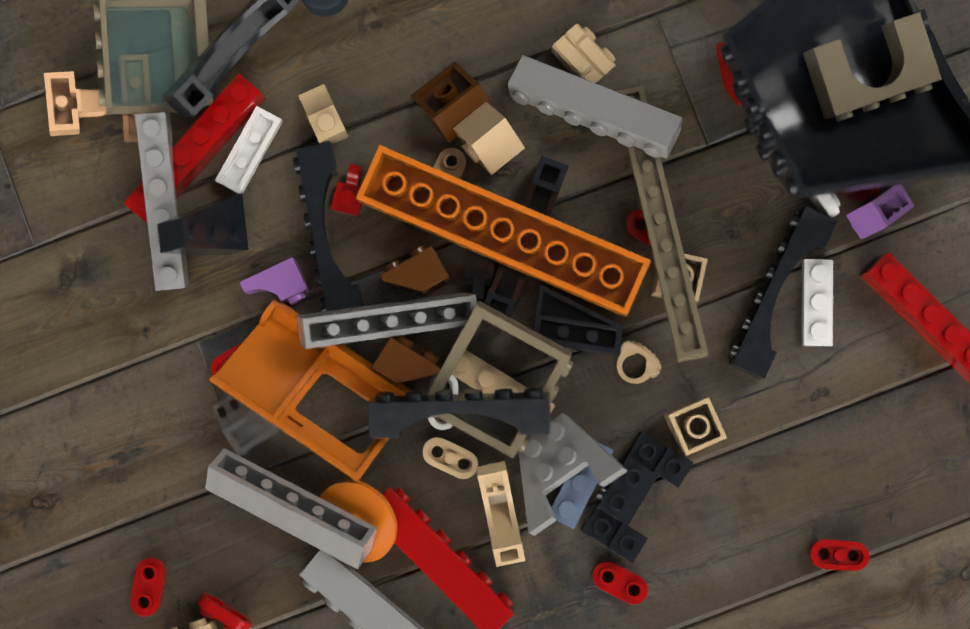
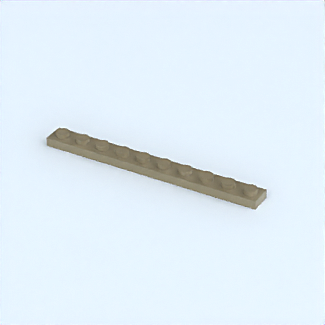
[616,86,708,362]

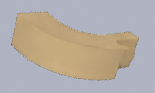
[476,461,525,567]

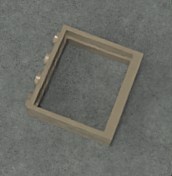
[427,301,574,459]

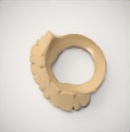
[616,340,661,384]

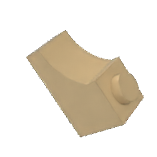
[298,84,349,144]

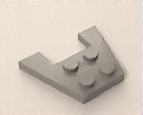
[518,413,628,536]

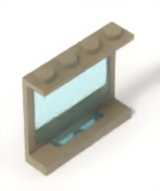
[93,0,213,115]

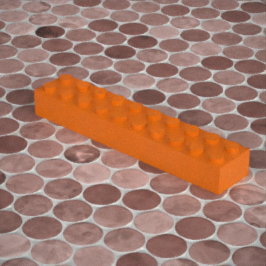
[356,145,651,318]

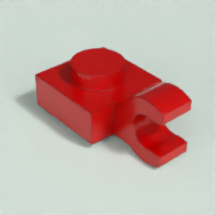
[330,164,363,217]

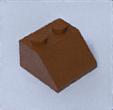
[410,62,494,142]

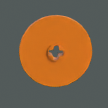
[320,480,397,563]

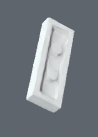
[215,106,283,194]
[801,259,833,347]

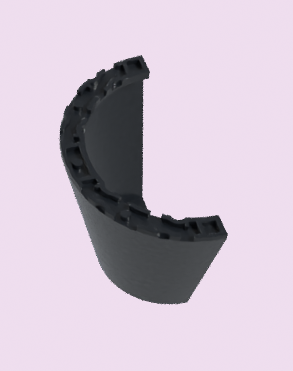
[720,0,970,198]

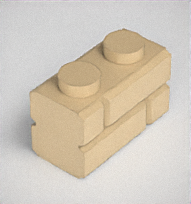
[551,23,616,85]

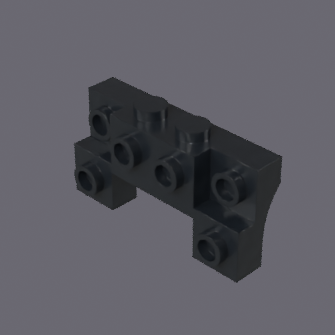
[581,432,694,563]

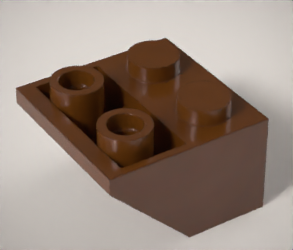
[380,245,451,296]
[372,335,442,383]

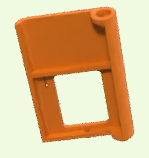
[209,298,413,482]

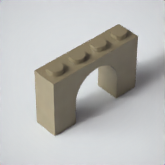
[803,12,941,122]

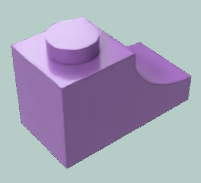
[846,184,914,240]
[240,257,310,305]

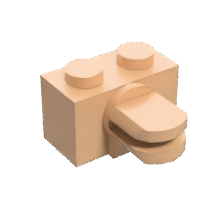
[44,71,106,136]

